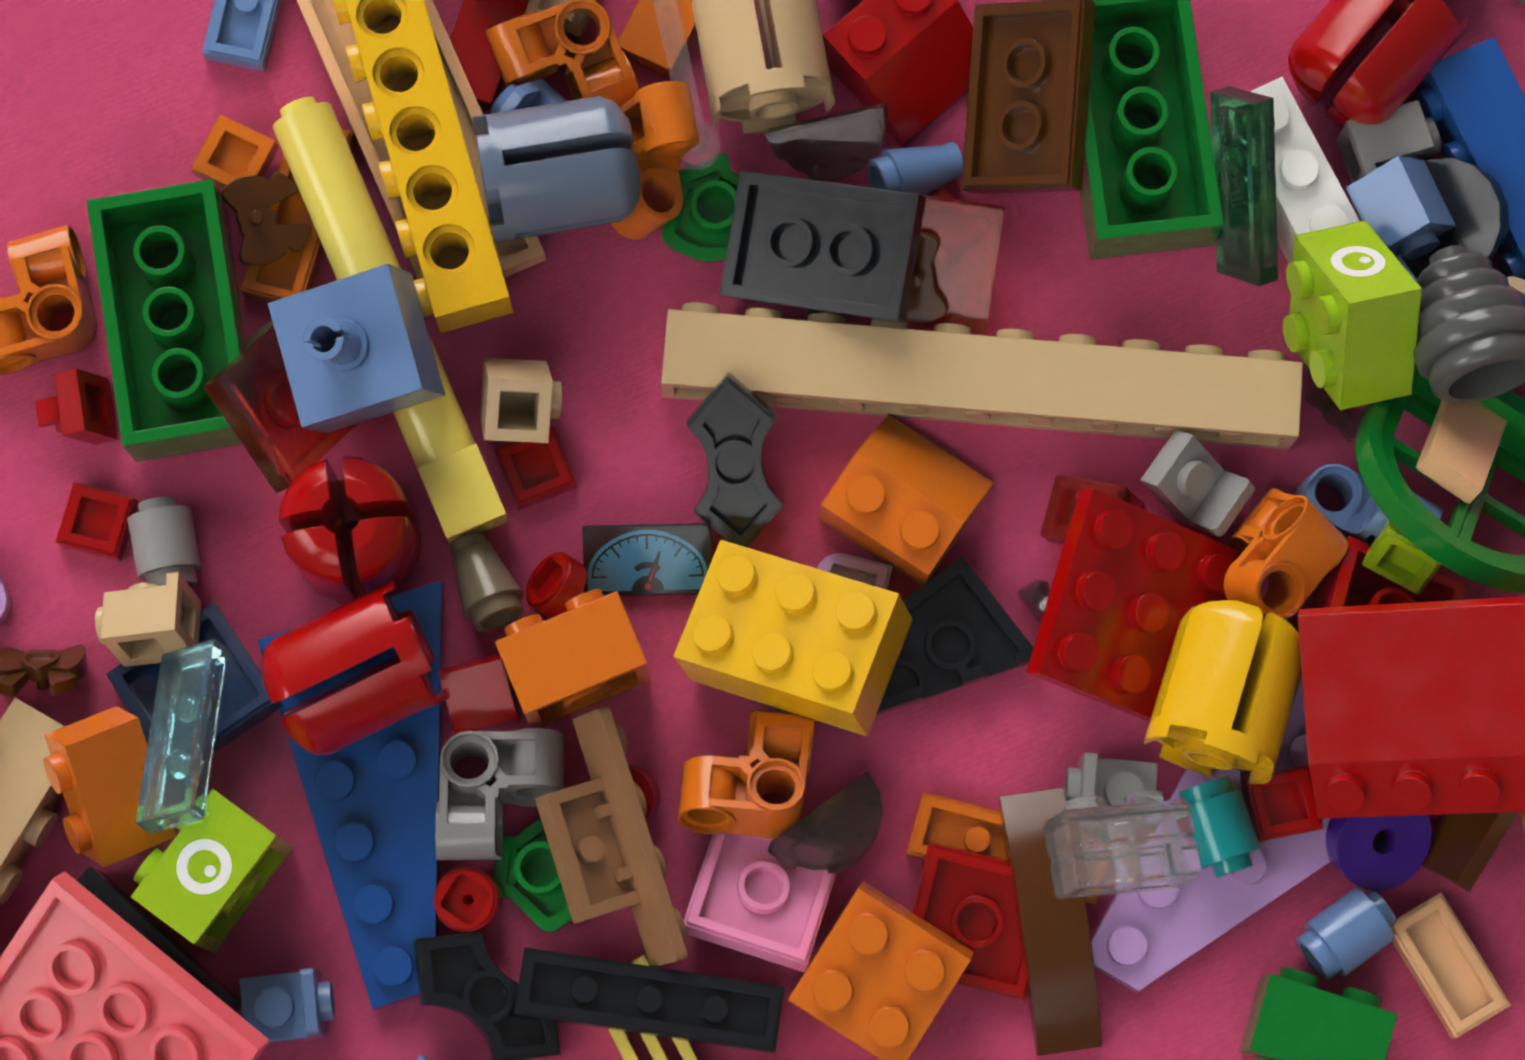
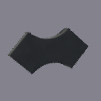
[686,372,784,547]
[413,931,561,1060]

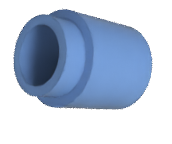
[1295,887,1397,981]

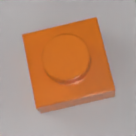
[191,115,278,189]

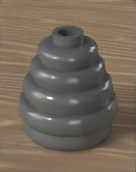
[1414,245,1525,403]

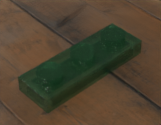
[1210,86,1278,286]

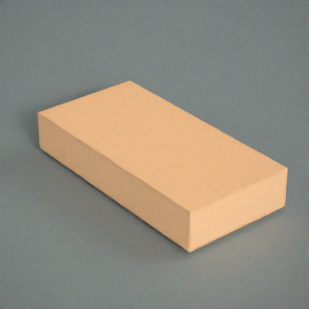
[1415,400,1507,504]
[1390,892,1511,1039]

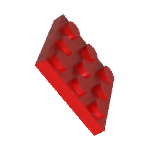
[1026,488,1242,722]

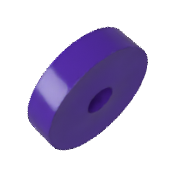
[1326,815,1432,891]

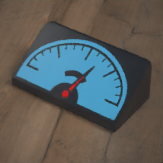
[582,523,711,596]

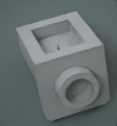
[1140,429,1255,537]
[1064,752,1158,830]

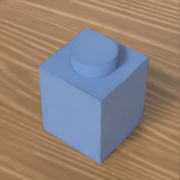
[1346,156,1456,260]

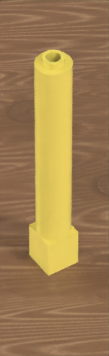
[272,96,509,545]

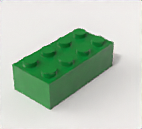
[1080,0,1224,260]
[86,179,262,462]

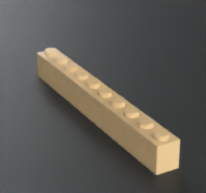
[661,302,1303,450]

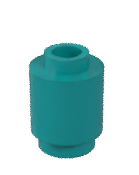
[1178,776,1261,878]

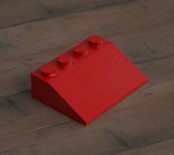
[1298,596,1525,819]

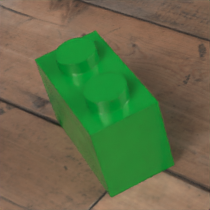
[1239,967,1398,1060]

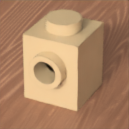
[480,358,562,443]

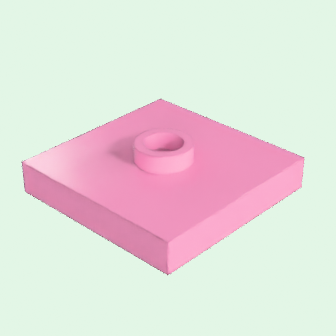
[684,832,844,973]

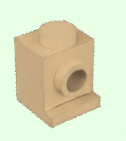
[95,572,201,667]

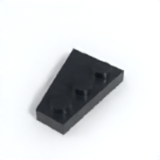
[876,556,1034,715]

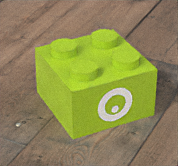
[1283,220,1422,410]
[130,789,293,953]

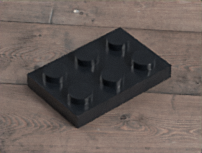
[719,170,926,324]

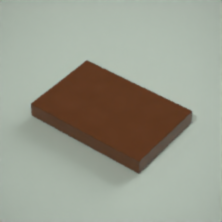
[961,0,1095,194]

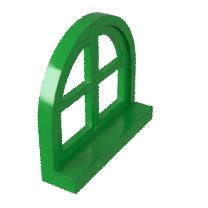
[1355,363,1525,593]

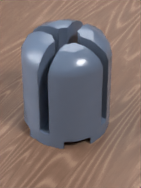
[473,96,641,243]

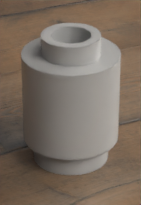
[127,496,202,588]

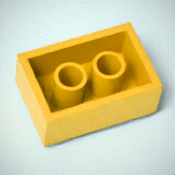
[673,539,913,737]

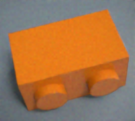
[43,706,176,867]

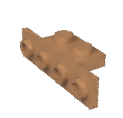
[534,706,688,967]

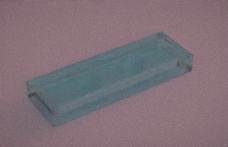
[136,639,228,834]

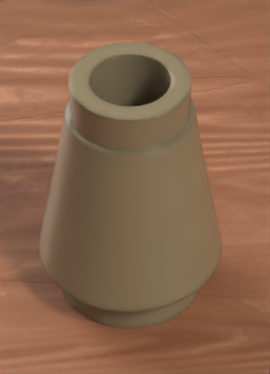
[449,532,524,632]

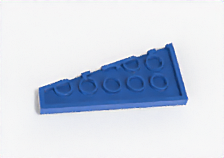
[258,580,444,1010]

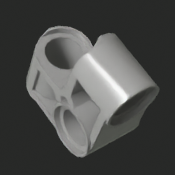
[435,728,565,860]

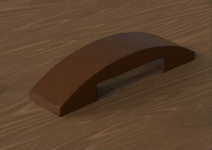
[998,787,1102,1056]

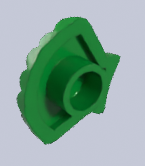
[662,153,739,263]
[494,818,572,933]

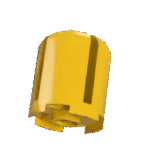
[1144,600,1302,784]

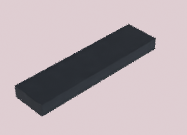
[514,947,784,1054]

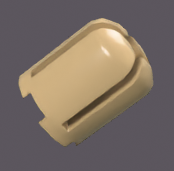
[692,0,836,134]

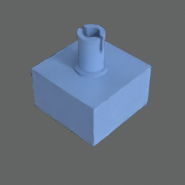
[268,264,445,433]

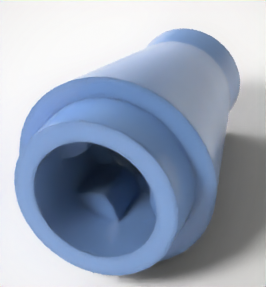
[867,142,963,196]

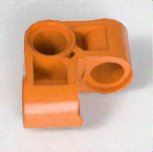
[485,0,639,107]
[611,81,699,240]
[0,224,97,375]
[1224,488,1349,619]
[677,710,815,839]

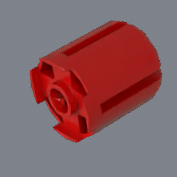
[1288,0,1468,126]
[279,456,421,605]
[261,580,450,755]

